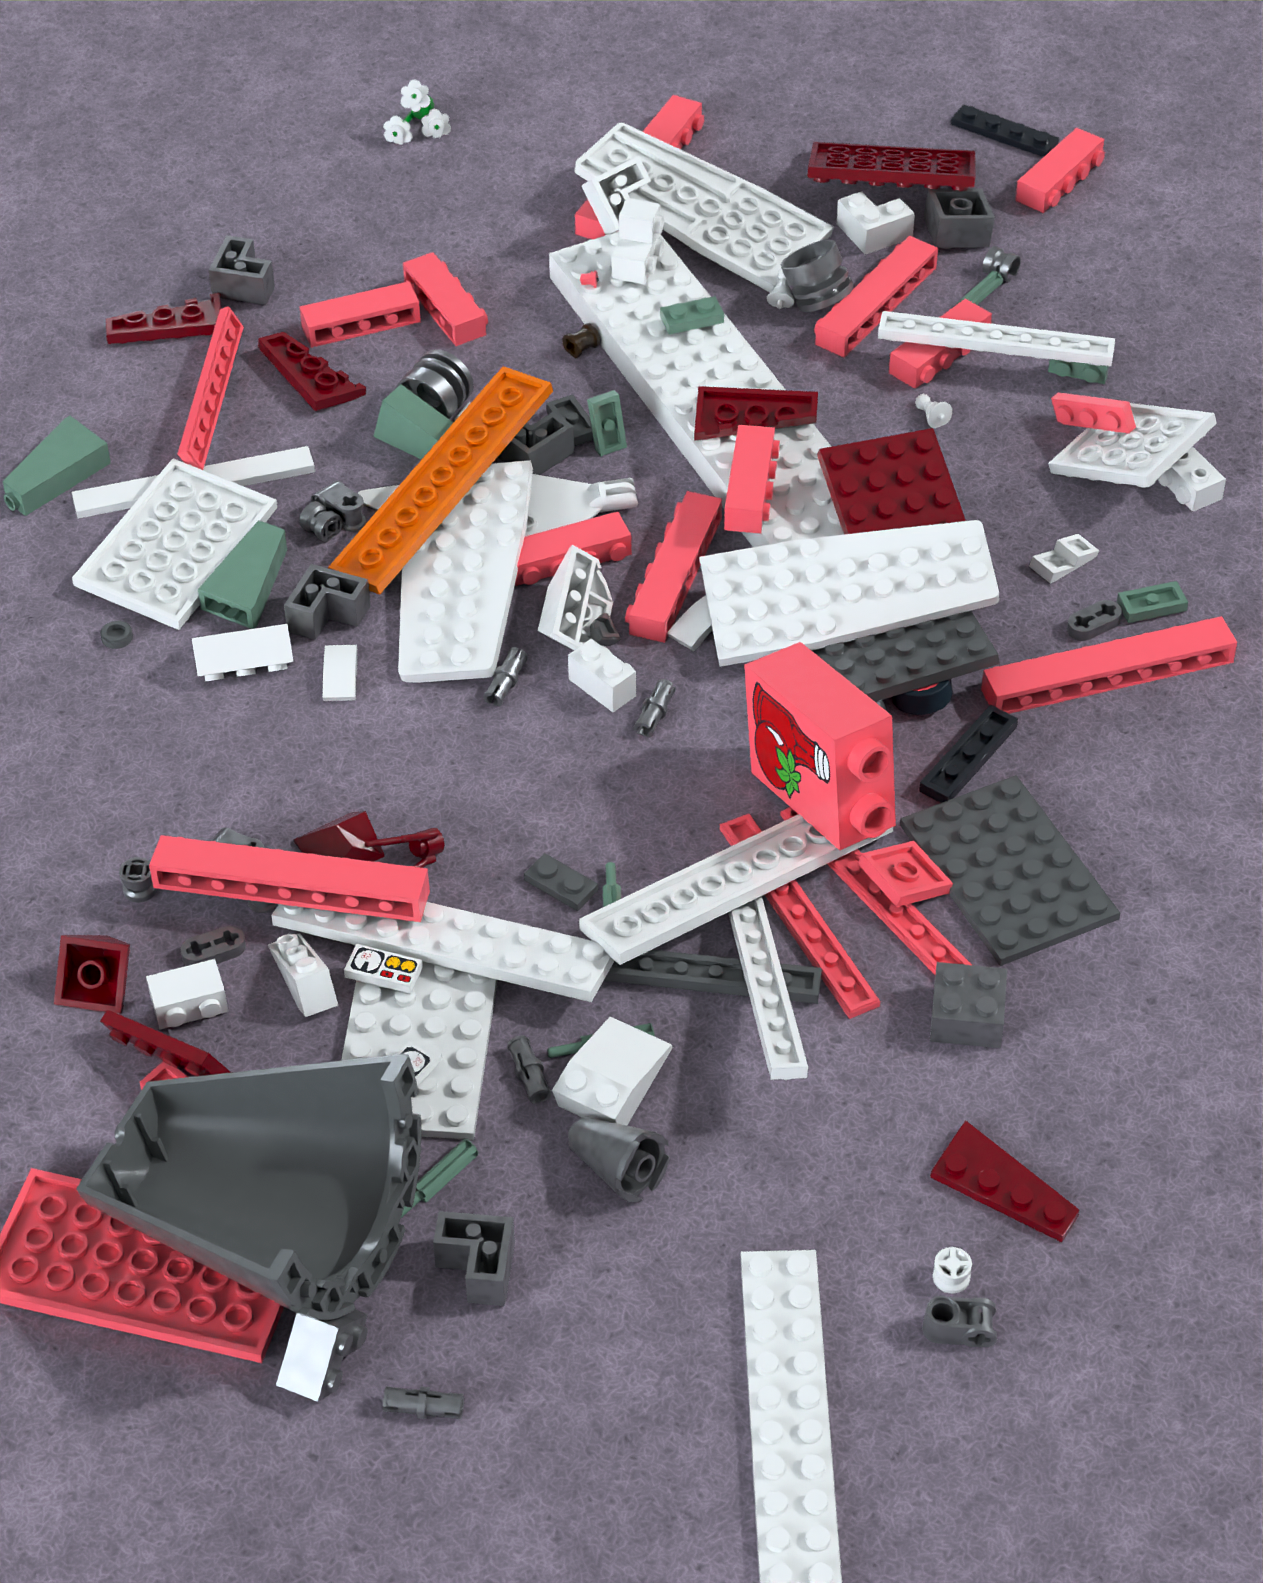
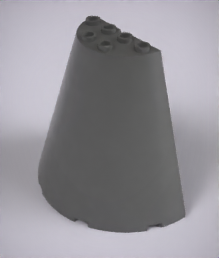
[76,1054,421,1320]

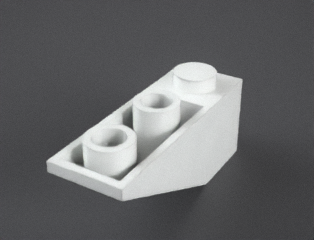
[268,933,338,1017]

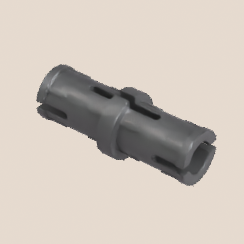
[483,647,528,707]
[634,679,676,737]
[507,1035,552,1104]
[383,1386,464,1419]

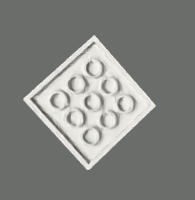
[1048,403,1217,488]

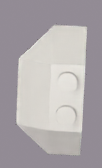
[538,545,613,650]

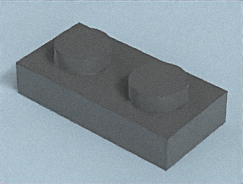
[546,394,594,446]
[524,853,598,911]

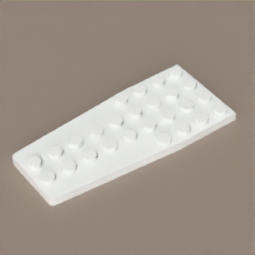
[575,123,833,293]
[398,460,533,683]
[699,520,999,667]

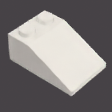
[552,1017,673,1126]

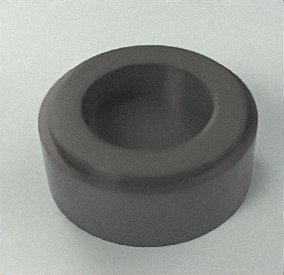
[100,621,133,649]

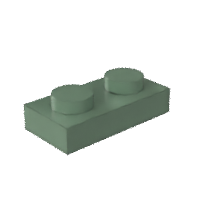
[660,296,724,334]
[1048,359,1109,384]
[587,390,627,457]
[1117,581,1188,623]

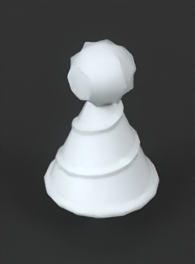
[767,269,794,309]
[915,394,952,428]

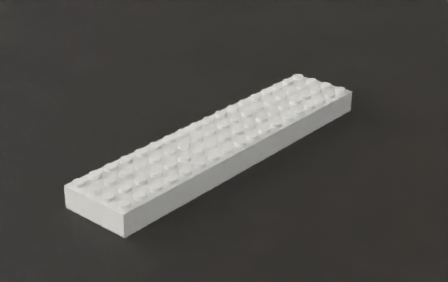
[549,231,844,547]

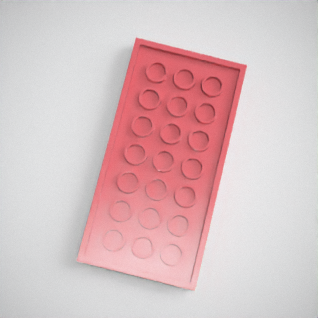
[0,1168,284,1363]

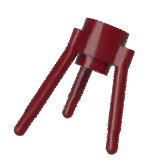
[364,828,445,868]

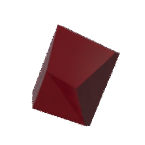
[293,811,385,862]
[54,935,130,1014]

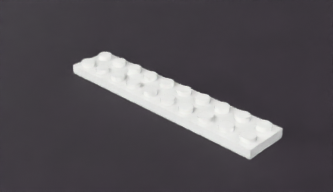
[579,814,893,965]
[271,902,615,1002]
[741,1250,842,1583]

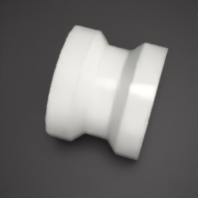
[933,1247,972,1294]

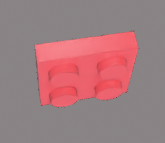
[858,841,953,907]

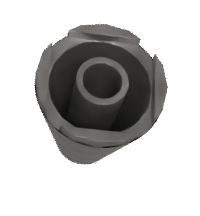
[568,1117,670,1202]

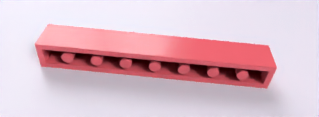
[575,95,704,239]
[981,616,1237,714]
[149,835,430,922]

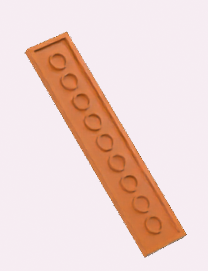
[328,366,553,595]

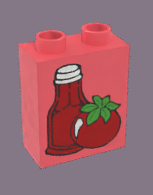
[744,642,896,850]

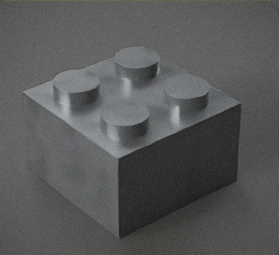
[924,189,995,249]
[930,962,1007,1048]

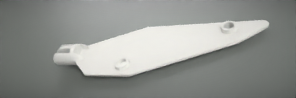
[358,474,638,536]

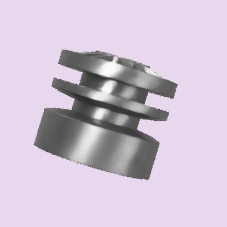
[780,239,854,312]
[395,349,474,419]

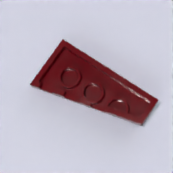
[106,292,221,344]
[258,332,367,411]
[694,386,818,441]
[100,1009,232,1076]
[930,1120,1080,1243]

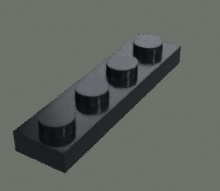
[951,105,1059,157]
[919,705,1018,803]

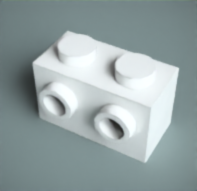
[1158,446,1226,512]
[568,639,636,712]
[146,959,228,1030]

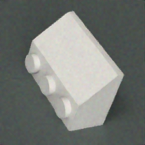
[192,624,293,682]

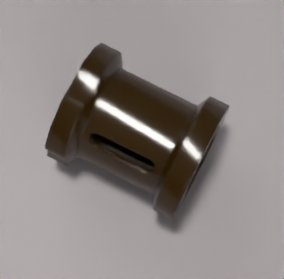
[562,323,601,358]

